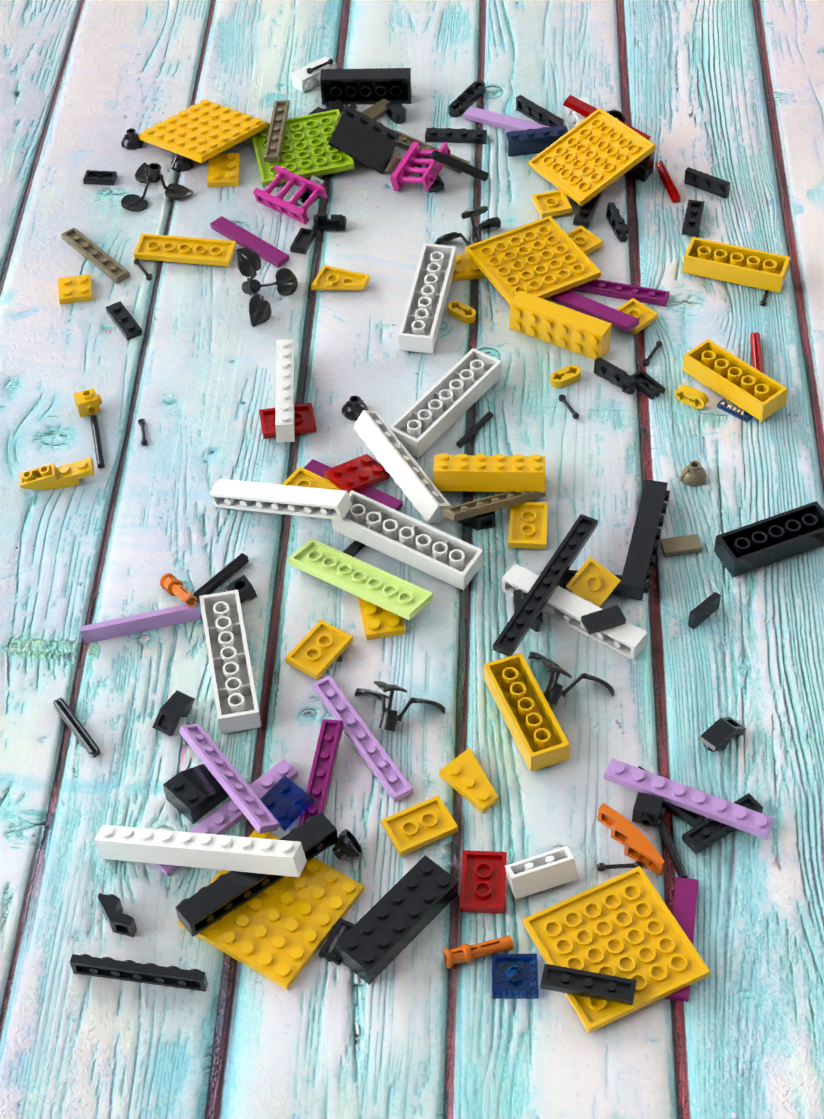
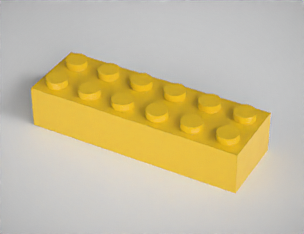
[682,237,790,293]
[510,291,612,360]
[683,339,788,422]
[433,453,546,492]
[484,653,570,772]

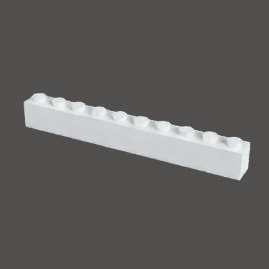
[94,825,307,877]

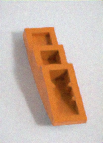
[597,803,665,876]

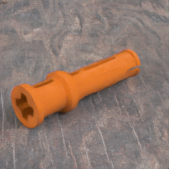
[160,573,197,608]
[443,935,513,969]

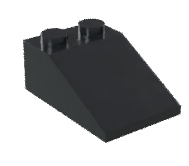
[163,764,229,824]

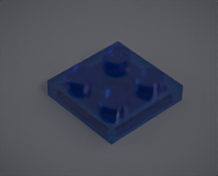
[260,775,314,831]

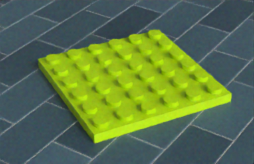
[251,109,355,187]

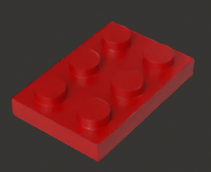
[259,403,317,439]
[324,454,390,494]
[460,850,507,914]

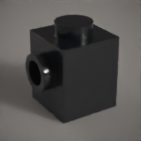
[632,792,666,828]

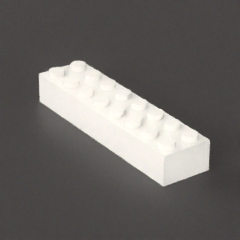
[398,243,457,354]
[389,348,502,458]
[332,490,483,591]
[199,590,261,734]

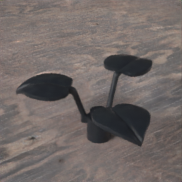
[121,162,193,211]
[434,206,501,246]
[236,248,298,326]
[528,651,615,705]
[354,681,445,732]

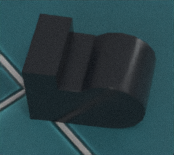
[386,99,406,124]
[223,575,257,604]

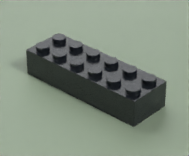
[320,68,412,105]
[714,501,824,577]
[335,855,459,984]

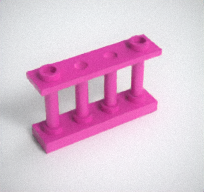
[390,142,451,191]
[253,165,328,225]

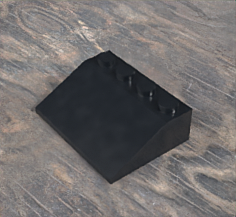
[328,105,400,174]

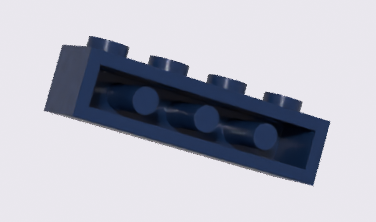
[505,125,568,157]

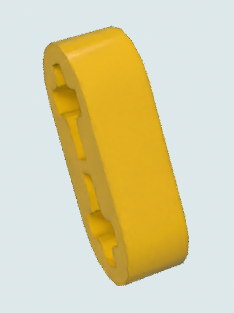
[448,301,476,324]
[550,365,581,388]
[675,385,709,409]

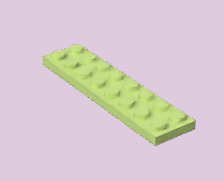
[288,538,433,621]

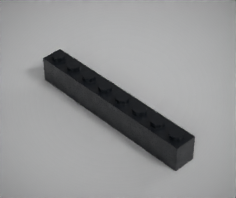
[619,479,670,601]
[175,812,338,937]

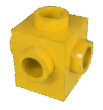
[73,388,102,418]

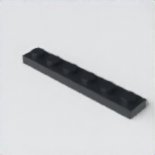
[70,954,208,992]

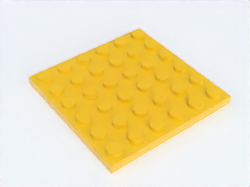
[139,100,268,163]
[527,108,656,206]
[465,216,601,305]
[178,829,365,990]
[522,866,710,1034]

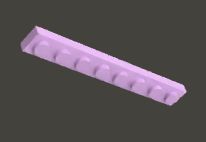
[312,675,413,803]
[179,724,279,833]
[604,758,775,840]
[155,759,299,877]

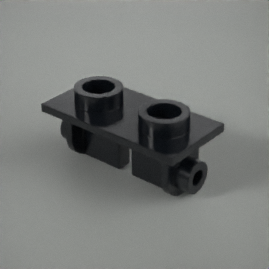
[313,214,347,231]

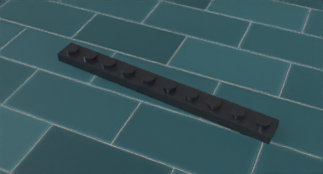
[493,514,598,656]

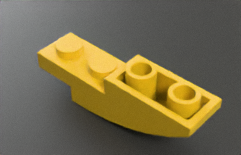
[20,457,95,490]

